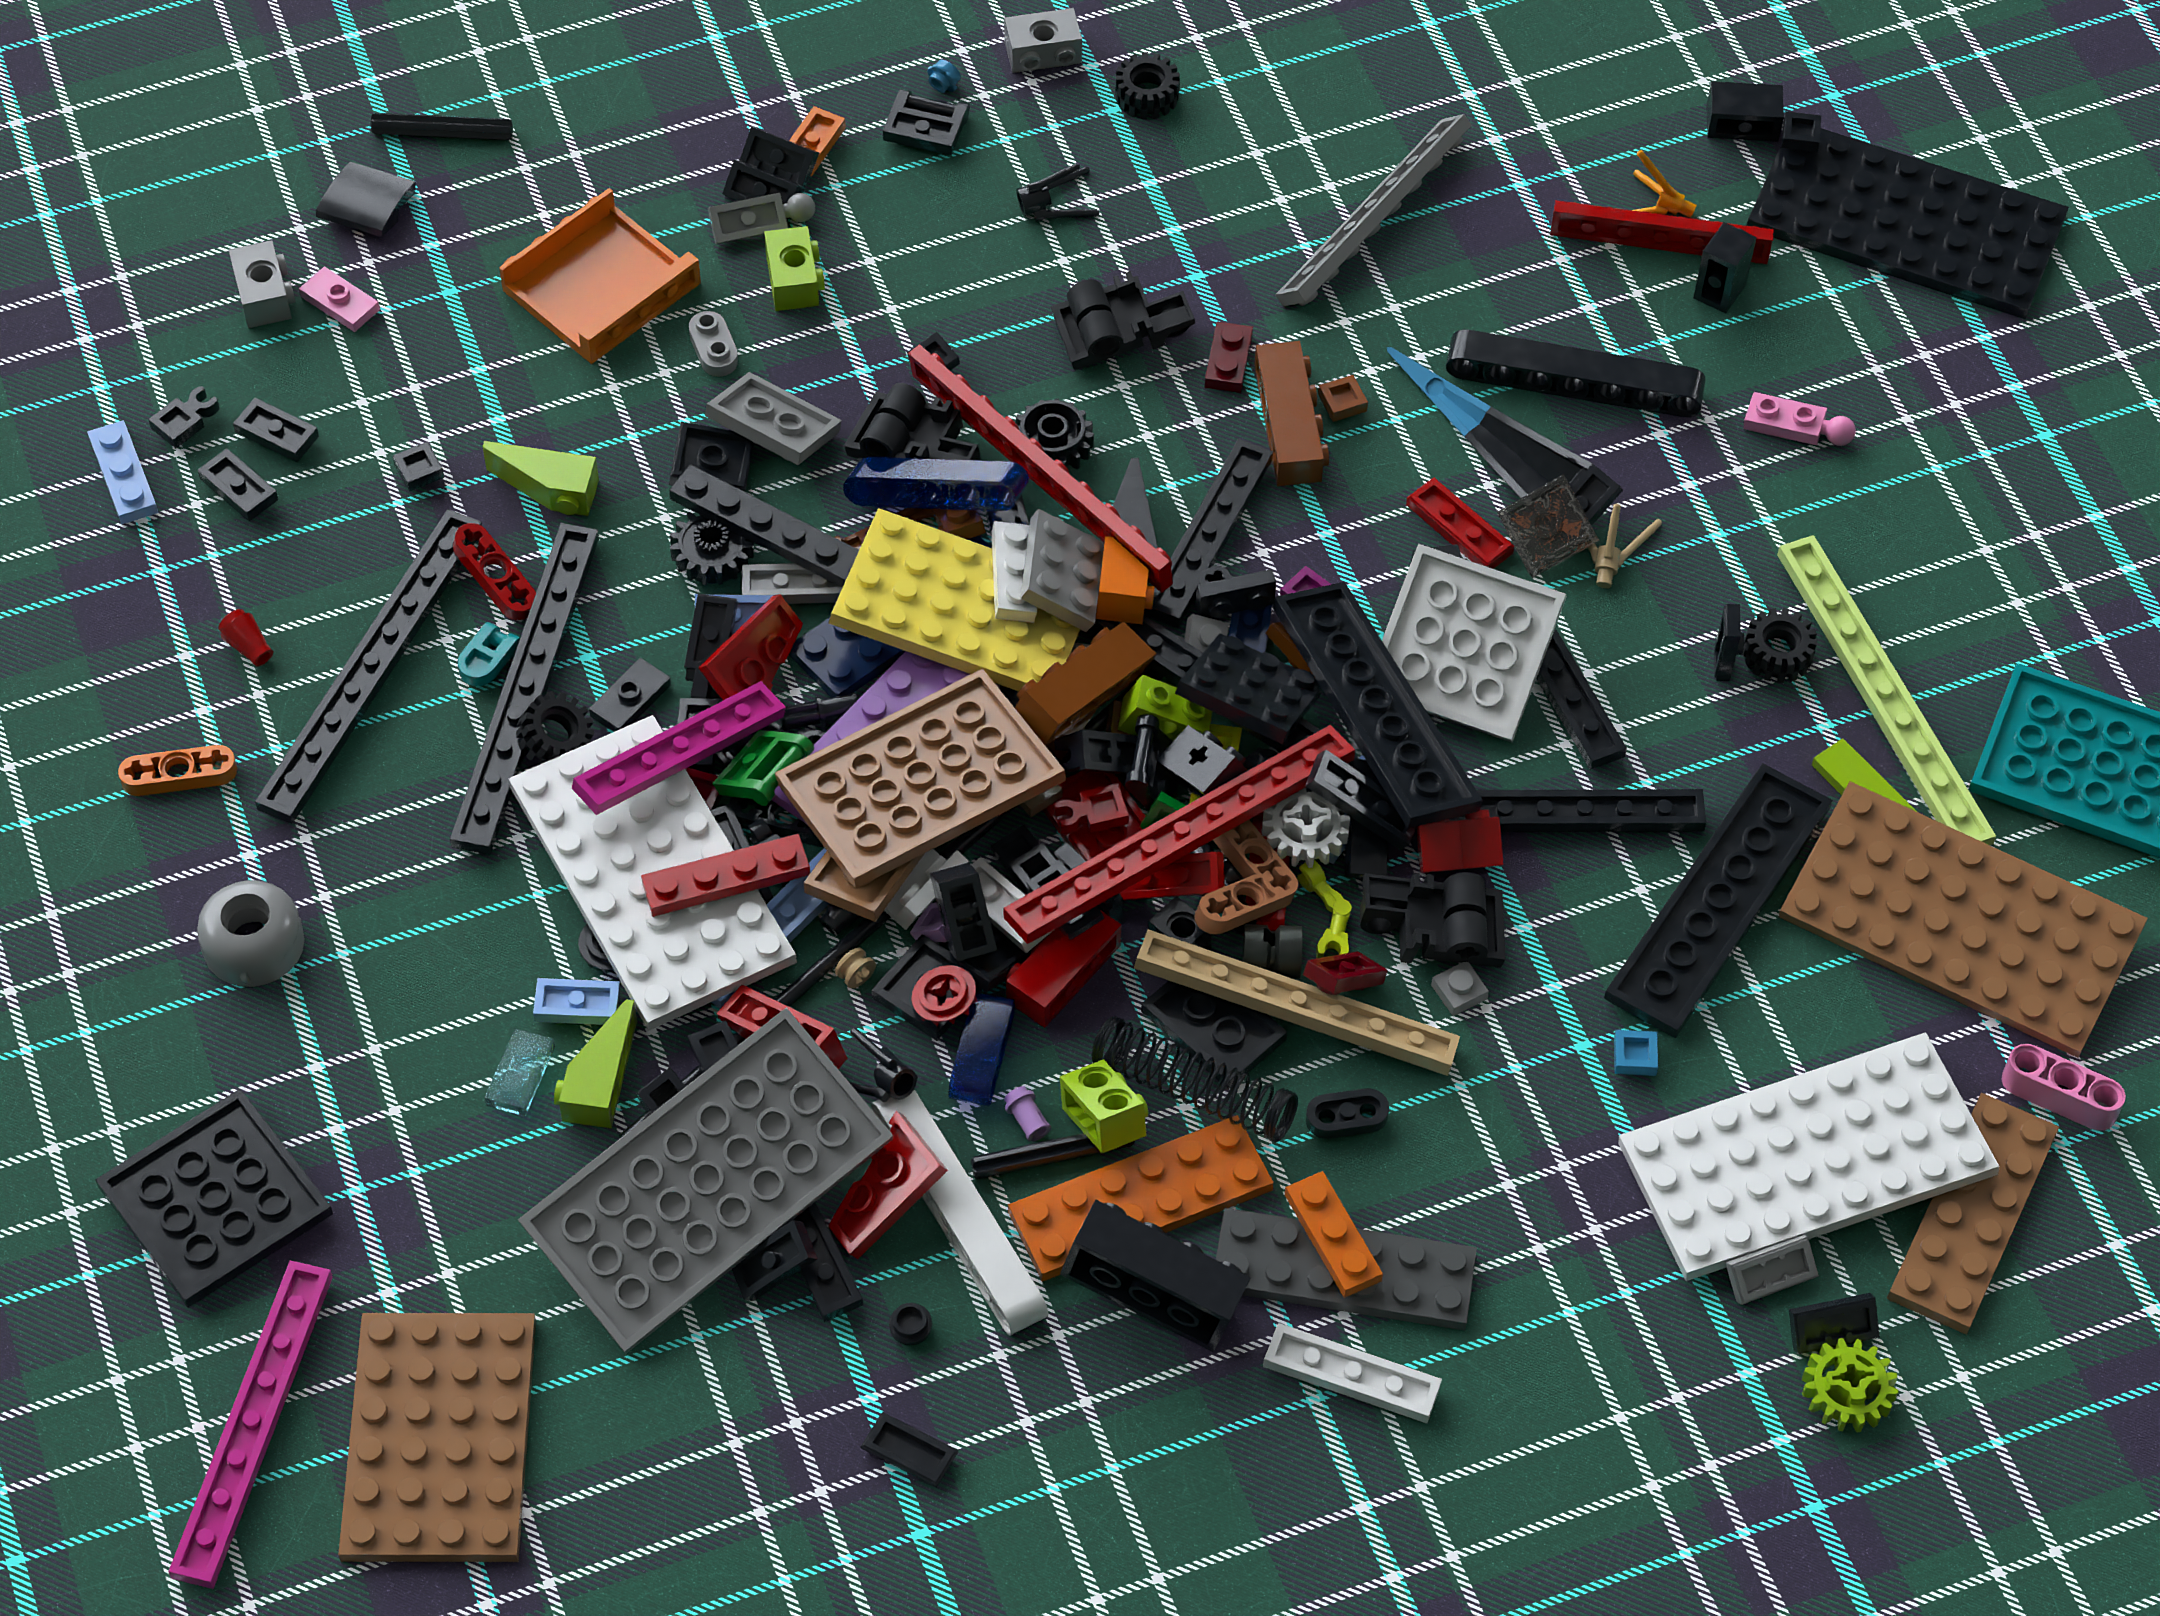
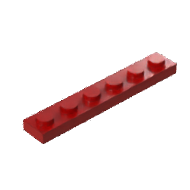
[1550,200,1774,264]

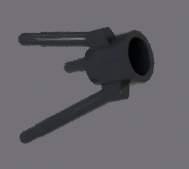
[1016,163,1099,222]
[848,1028,918,1102]

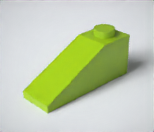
[483,441,599,516]
[554,999,637,1128]

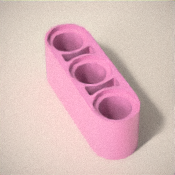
[2001,1044,2126,1131]

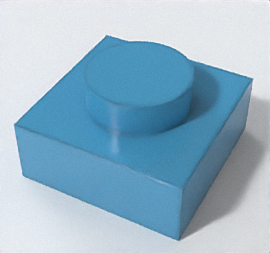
[1614,1030,1658,1076]

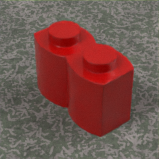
[1416,809,1504,872]

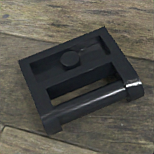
[883,89,970,156]
[1125,714,1178,811]

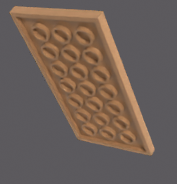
[1779,781,2148,1058]

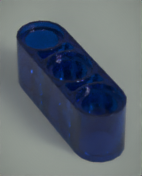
[948,992,1016,1107]

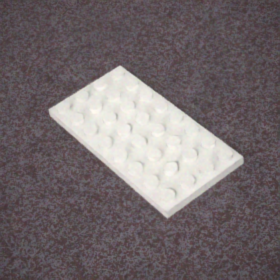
[508,715,797,1031]
[1618,1032,2000,1281]

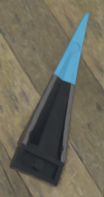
[1387,347,1623,547]

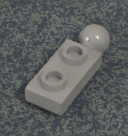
[708,193,815,244]

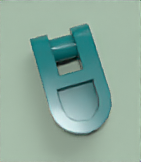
[458,622,521,686]

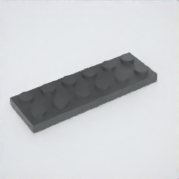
[1216,1208,1477,1331]

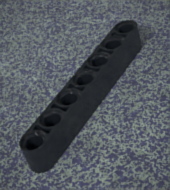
[1446,329,1706,417]

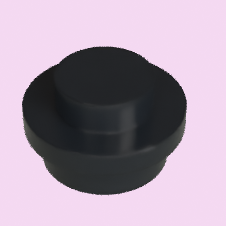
[889,1303,932,1345]

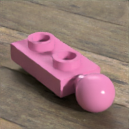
[1743,392,1856,446]

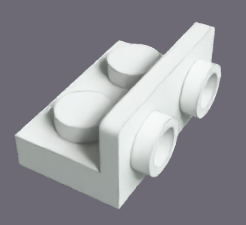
[884,849,969,930]

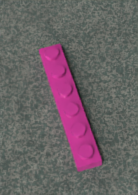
[571,681,786,815]

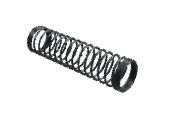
[1091,1016,1298,1143]

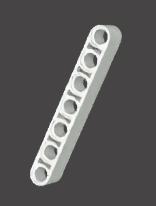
[871,1090,1049,1336]

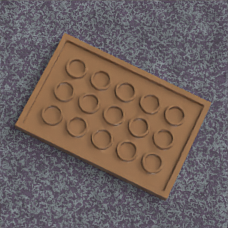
[775,668,1066,889]
[338,1313,536,1562]

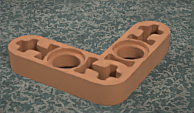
[1194,820,1298,934]

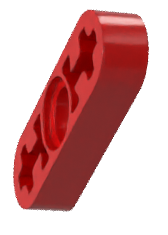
[453,523,536,620]

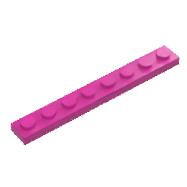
[168,1260,333,1589]

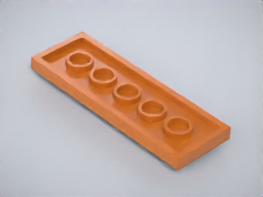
[1008,1115,1274,1282]

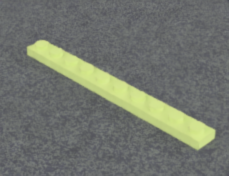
[1777,535,1996,845]

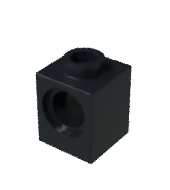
[1148,896,1212,950]

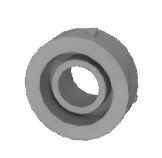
[197,880,305,987]

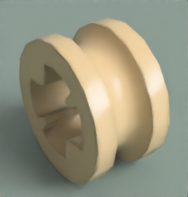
[835,947,876,988]

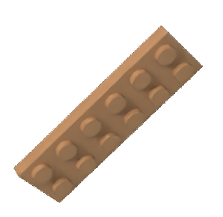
[1887,1092,2060,1335]

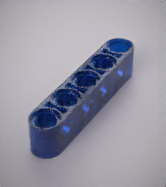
[843,457,1029,511]

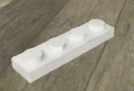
[1263,1323,1442,1423]

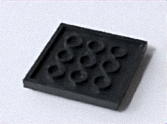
[95,1089,333,1308]

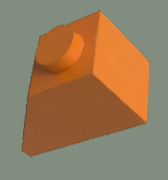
[1096,536,1155,624]

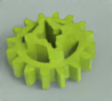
[1802,1338,1898,1432]

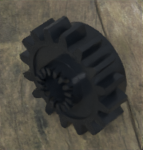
[1016,399,1094,469]
[670,512,754,585]

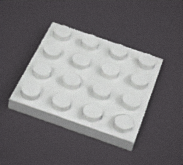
[1382,544,1567,742]

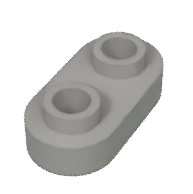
[689,311,738,377]

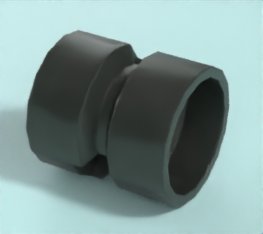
[1243,924,1302,979]

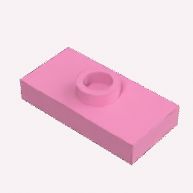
[299,266,380,332]

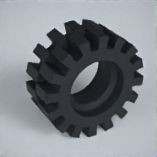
[1115,52,1180,120]
[1743,608,1817,683]
[516,692,594,765]

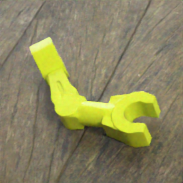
[1297,860,1352,959]

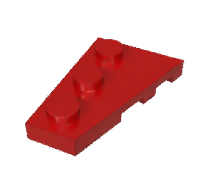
[698,594,803,700]
[828,1110,948,1259]

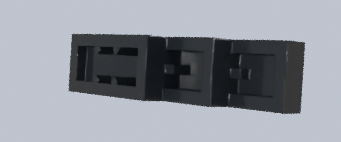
[991,825,1105,940]

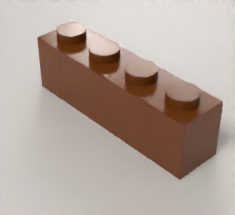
[1254,341,1329,486]
[1015,621,1156,746]

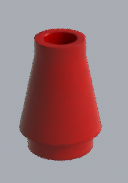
[218,609,274,667]

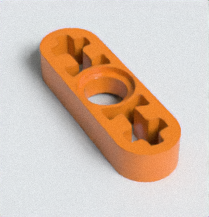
[118,745,238,796]

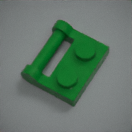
[712,730,814,806]

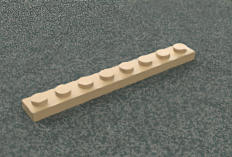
[1134,929,1460,1076]

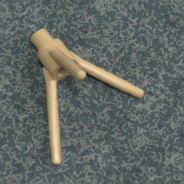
[1582,503,1662,588]

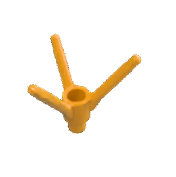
[1632,150,1697,218]

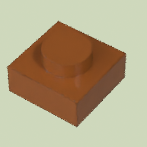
[1318,375,1368,422]

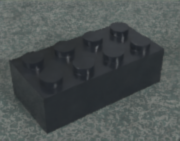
[1060,1199,1251,1352]

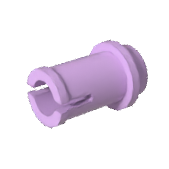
[1004,1086,1051,1142]

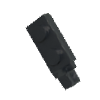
[684,593,738,699]

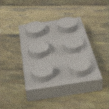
[705,372,842,465]
[1020,509,1104,632]

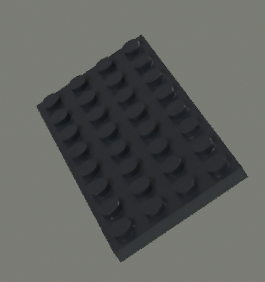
[1747,128,2069,319]

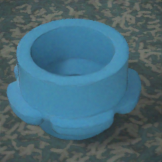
[927,60,961,93]

